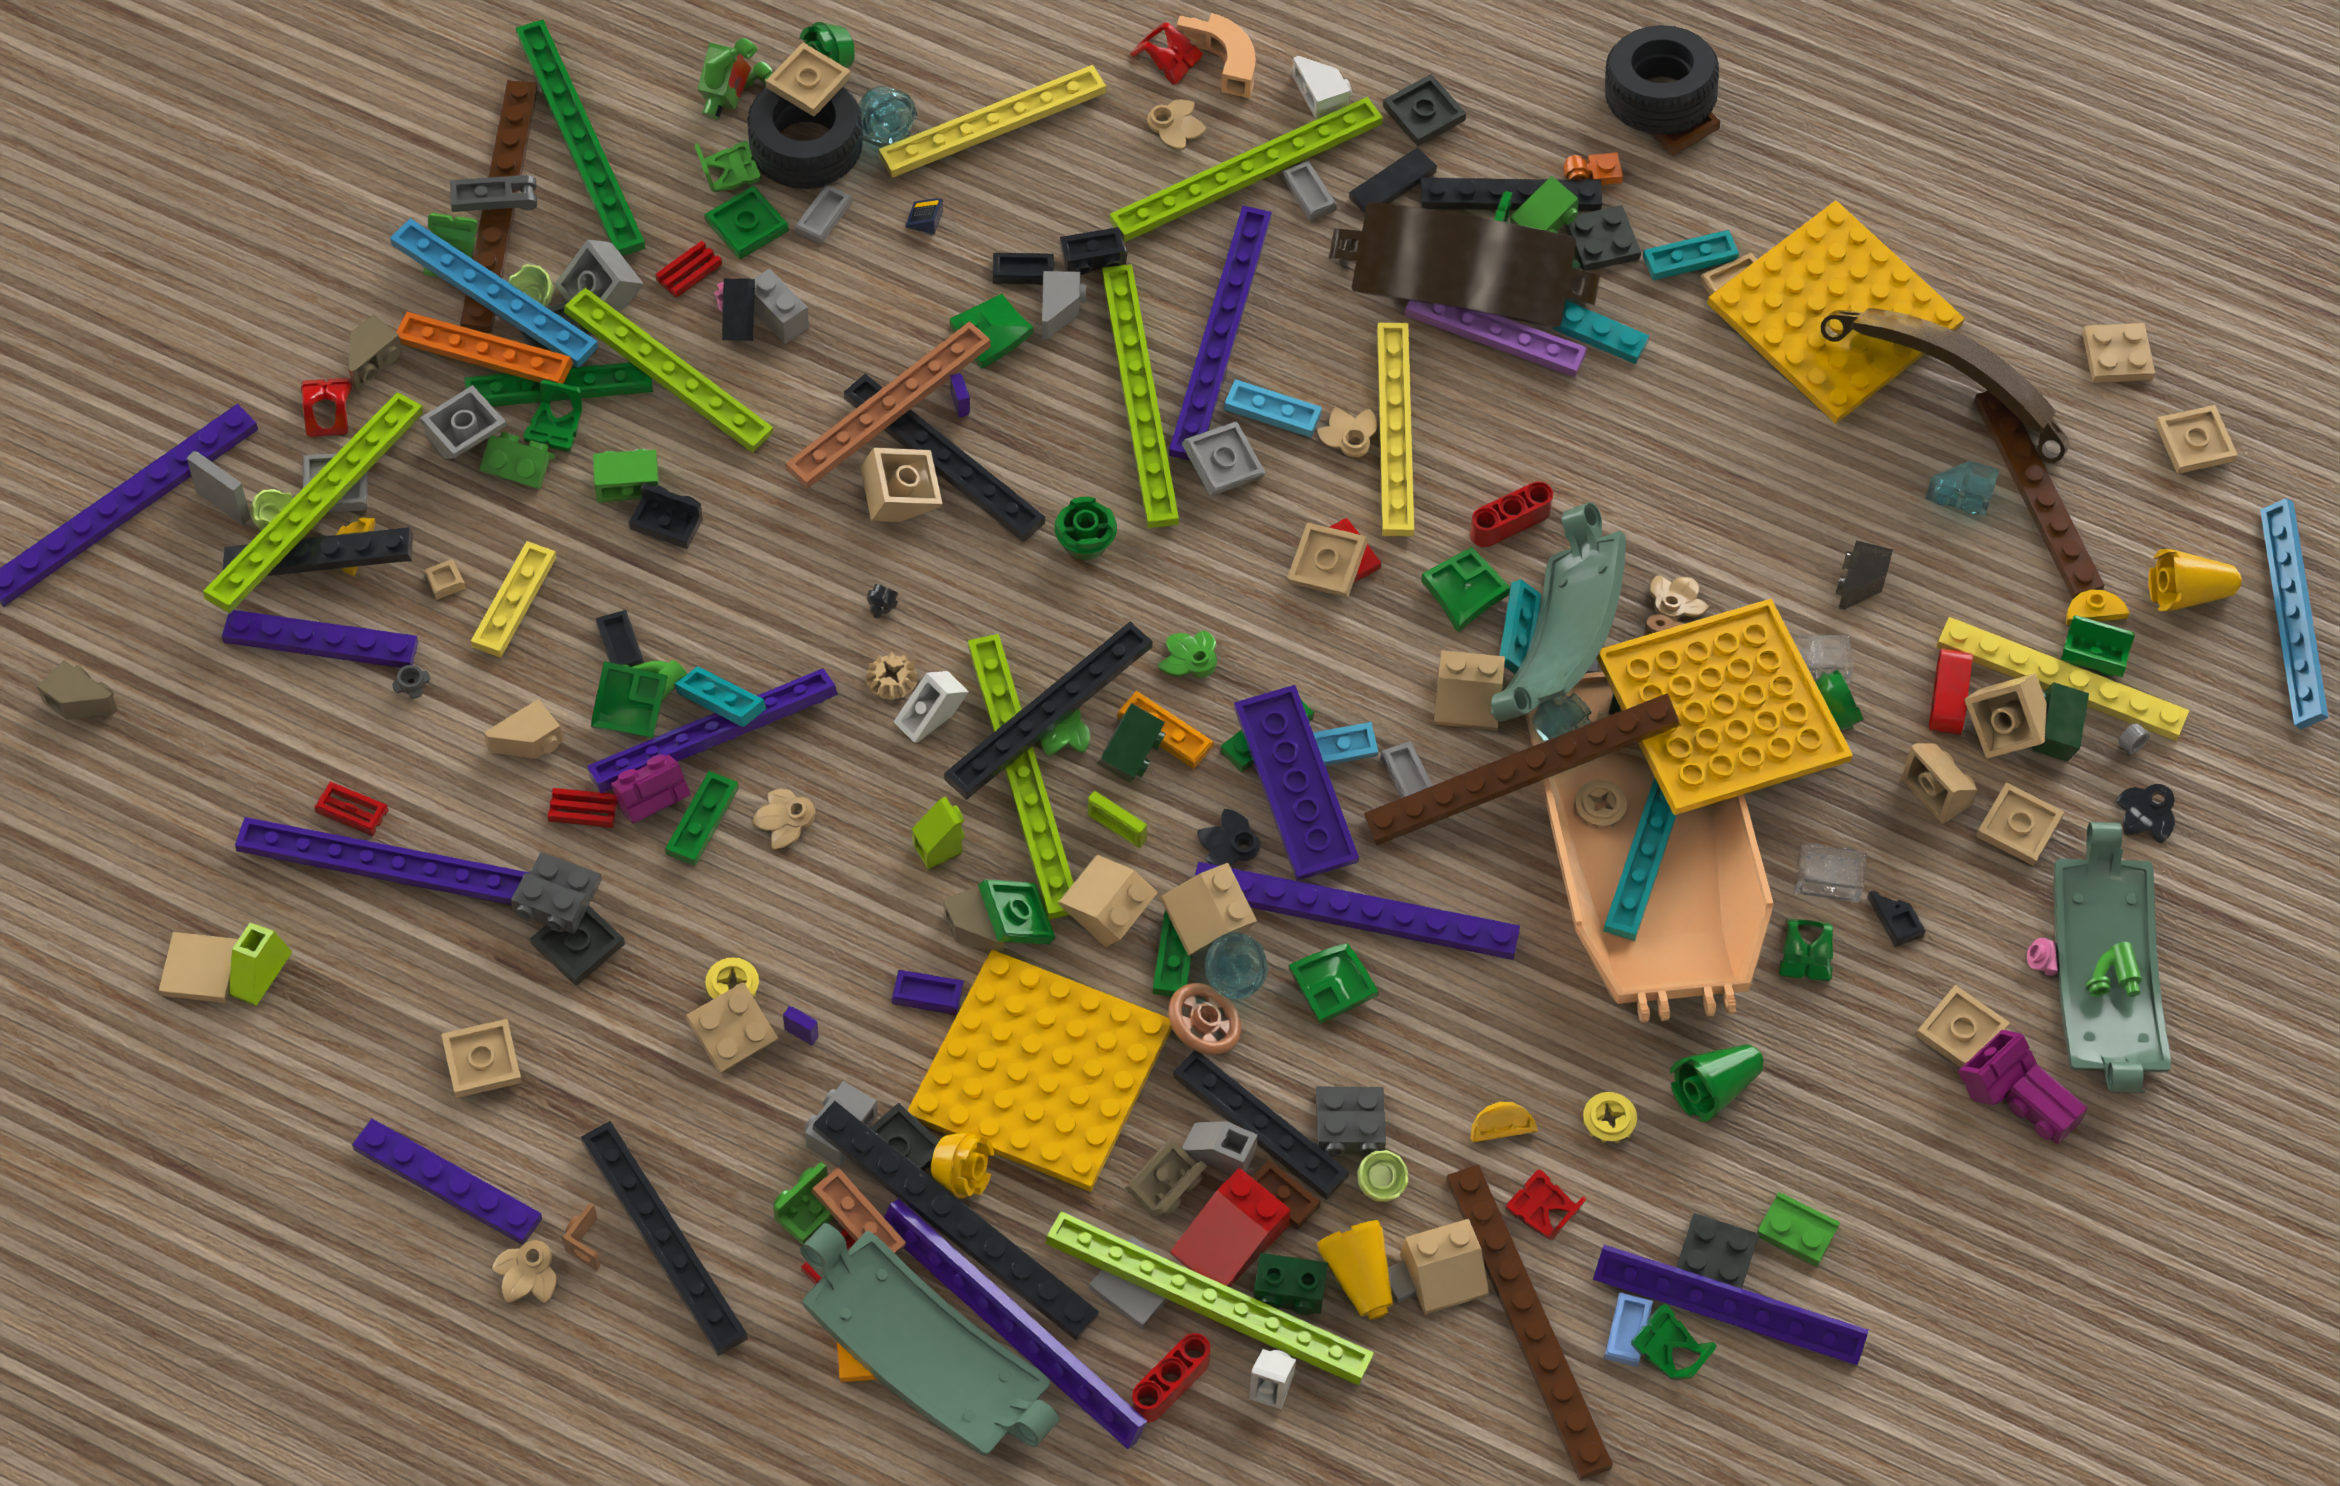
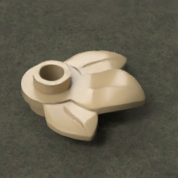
[1147,99,1206,149]
[1317,407,1377,457]
[1649,575,1709,622]
[752,789,816,850]
[492,1240,557,1303]

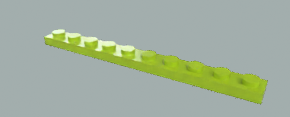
[1109,96,1383,242]
[1102,264,1179,528]
[203,392,423,613]
[968,634,1074,920]
[1045,1211,1374,1386]

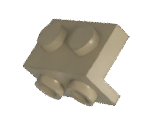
[1125,1139,1207,1217]

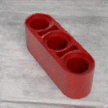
[1470,481,1553,547]
[1929,648,1973,736]
[1132,1333,1211,1423]

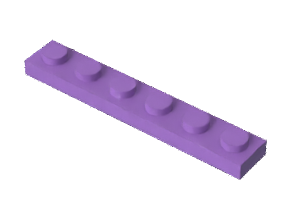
[1404,300,1587,377]

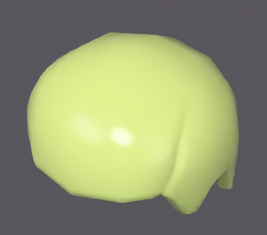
[508,264,554,307]
[250,489,293,530]
[1357,1150,1409,1202]

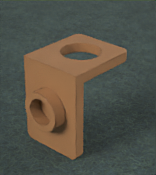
[563,1203,600,1270]

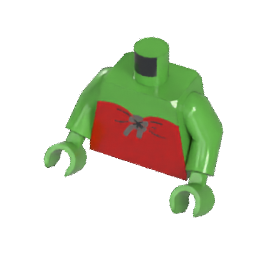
[698,38,773,120]

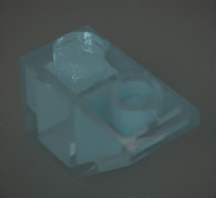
[1925,461,1999,516]

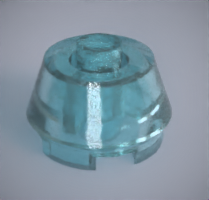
[859,86,917,145]
[1532,693,1593,742]
[1204,933,1269,999]

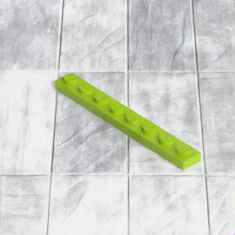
[564,287,773,453]

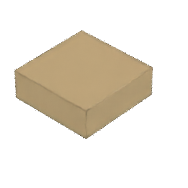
[423,559,466,600]

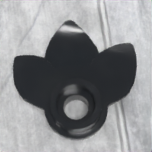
[2115,784,2175,843]
[1197,809,1260,866]

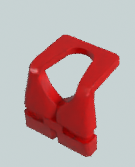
[1130,22,1203,85]
[301,378,352,437]
[1506,1169,1587,1240]

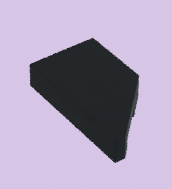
[1867,891,1926,947]

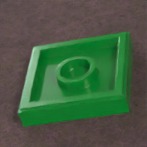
[704,186,789,260]
[978,879,1056,944]

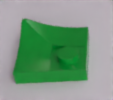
[950,293,1034,369]
[1421,547,1511,632]
[591,661,668,739]
[1289,943,1379,1025]

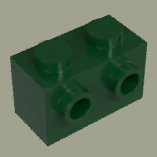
[2032,682,2089,762]
[1097,703,1166,783]
[1253,1252,1328,1315]

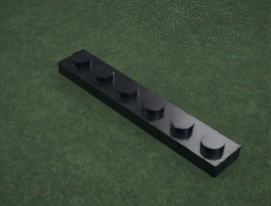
[1421,178,1602,211]
[223,527,413,576]
[1173,1050,1349,1200]

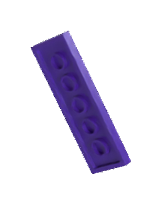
[1234,685,1359,881]

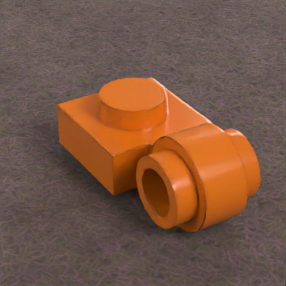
[1563,152,1623,185]

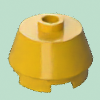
[931,1131,994,1198]

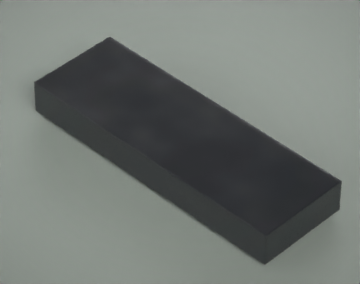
[1349,147,1437,214]

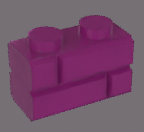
[611,755,691,824]
[1958,1029,2037,1105]
[2006,1064,2088,1144]

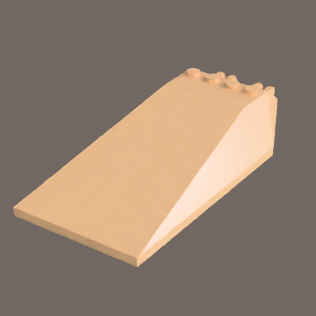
[1525,672,1773,1023]

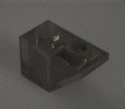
[1835,540,1893,610]

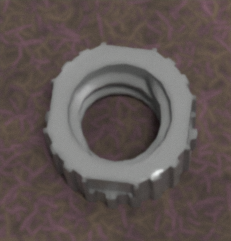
[2118,724,2150,755]

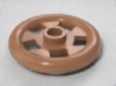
[1168,983,1241,1055]

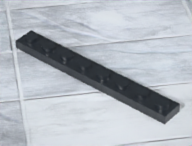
[844,373,1045,542]
[944,621,1153,800]
[581,1121,748,1356]

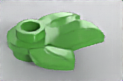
[1158,630,1217,678]
[1041,708,1090,756]

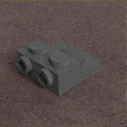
[511,852,602,934]
[1316,1086,1386,1157]

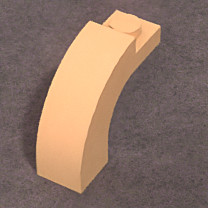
[1177,13,1256,98]

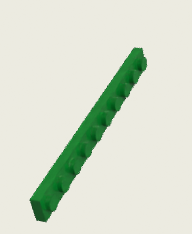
[515,19,646,256]

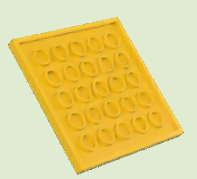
[1707,200,1965,424]
[1596,598,1853,815]
[907,949,1172,1192]

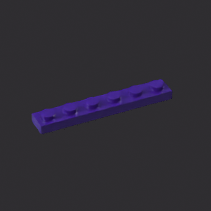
[222,610,419,668]
[352,1118,543,1245]

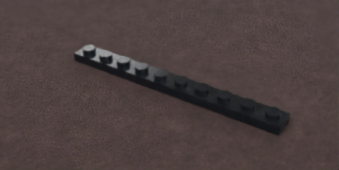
[812,1101,1099,1340]

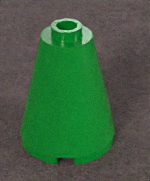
[1670,1044,1764,1122]

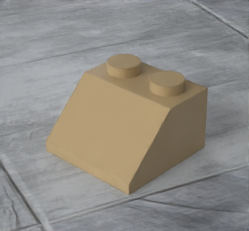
[860,448,942,522]
[1433,650,1505,731]
[1964,673,2047,759]
[1901,743,1978,825]
[1058,855,1158,947]
[1160,863,1257,956]
[1400,1219,1489,1315]

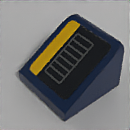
[906,198,943,234]

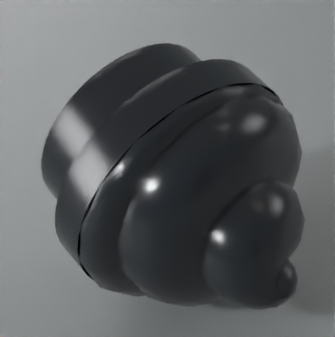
[867,584,898,618]

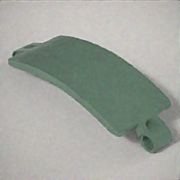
[1491,502,1626,722]
[2054,822,2171,1093]
[800,1223,1059,1456]

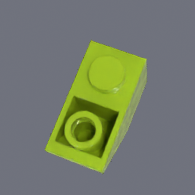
[912,796,965,869]
[229,922,292,1006]

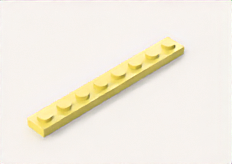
[878,65,1106,178]
[1377,323,1414,537]
[1936,617,2189,742]

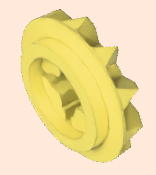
[706,958,759,999]
[1583,1092,1637,1143]

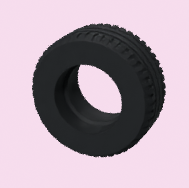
[1605,25,1719,134]
[747,86,863,189]

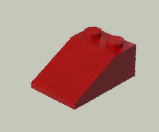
[1170,1167,1291,1287]

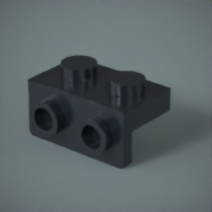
[1060,227,1128,275]
[629,483,703,549]

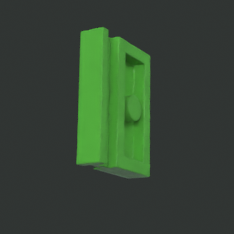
[1757,1192,1840,1267]

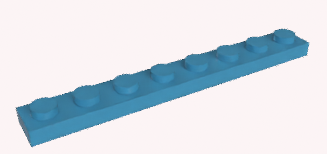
[390,218,598,368]
[2260,498,2329,729]

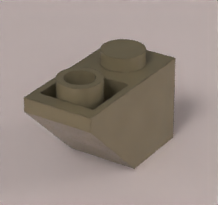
[349,314,402,389]
[37,660,117,720]
[943,887,1005,954]

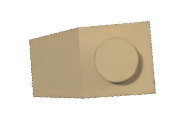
[484,699,563,759]

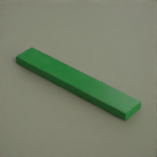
[464,362,653,407]

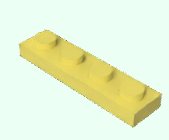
[471,541,556,658]

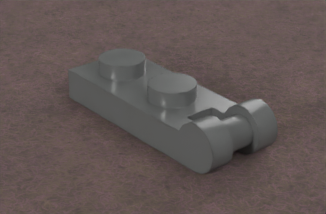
[450,175,537,212]

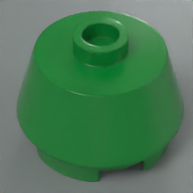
[799,22,855,69]
[1054,497,1117,560]
[1815,669,1864,731]

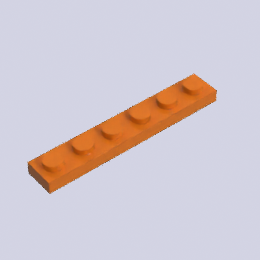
[396,312,573,384]

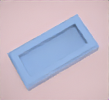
[1604,1293,1653,1367]

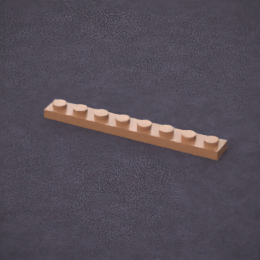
[786,321,991,489]

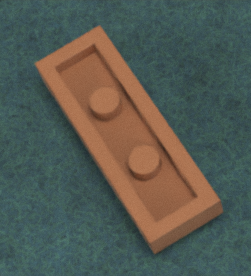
[811,1167,906,1254]

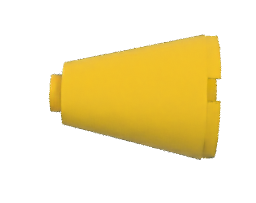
[2148,549,2242,612]
[1317,1220,1393,1320]

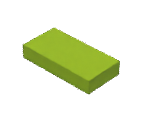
[1088,790,1147,848]

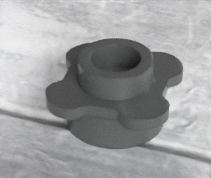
[392,665,430,698]

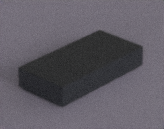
[993,253,1054,284]
[722,278,755,341]
[595,610,644,667]

